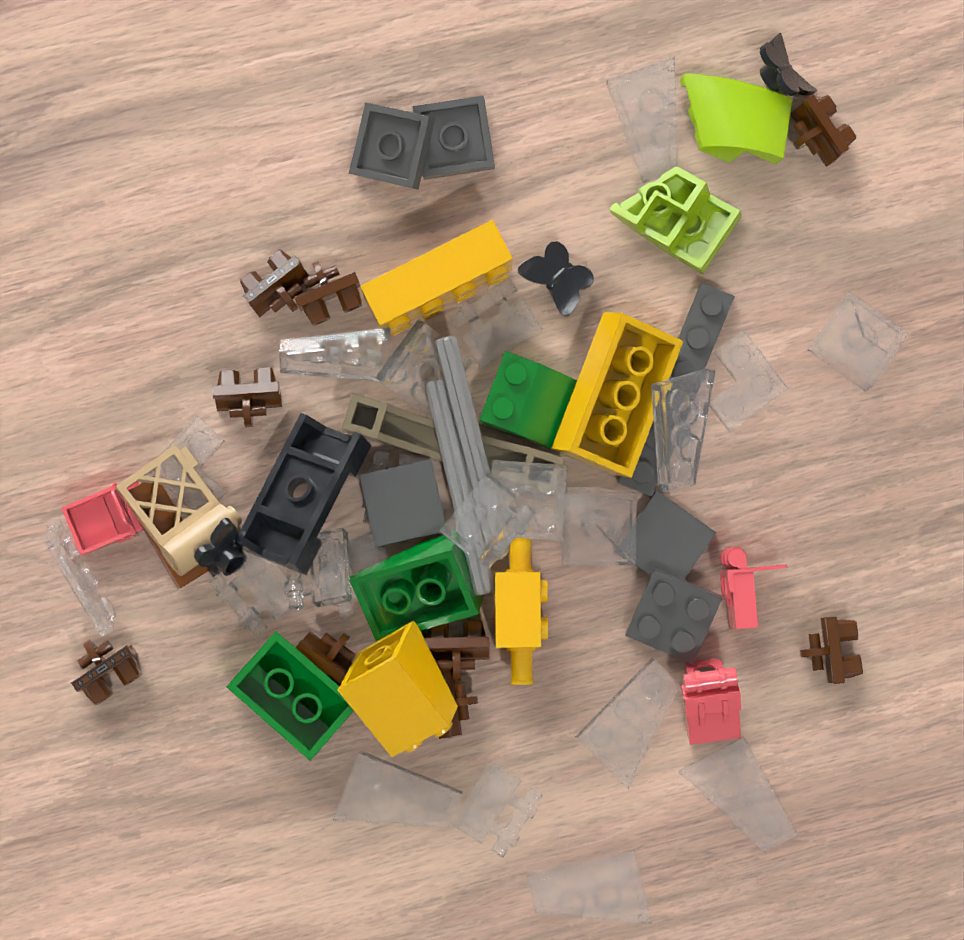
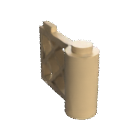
[115,444,242,576]

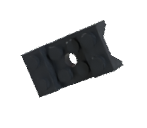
[235,413,372,575]

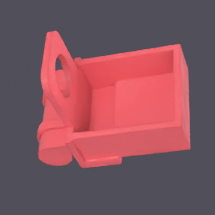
[61,481,144,556]
[720,547,788,629]
[681,658,742,745]

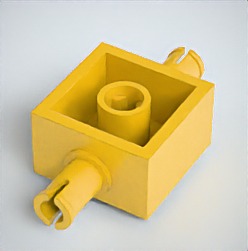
[494,536,548,685]

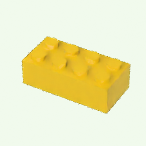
[360,219,513,336]
[551,312,683,478]

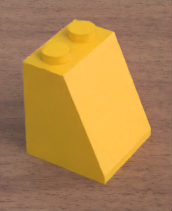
[338,620,458,757]

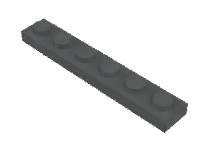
[618,282,735,497]

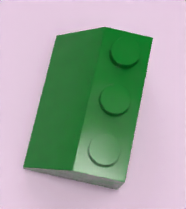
[226,631,354,761]

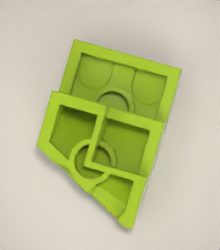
[680,73,792,165]
[609,166,742,274]

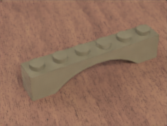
[342,393,565,496]

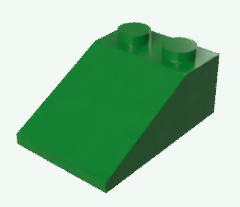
[479,351,579,461]
[349,531,484,642]

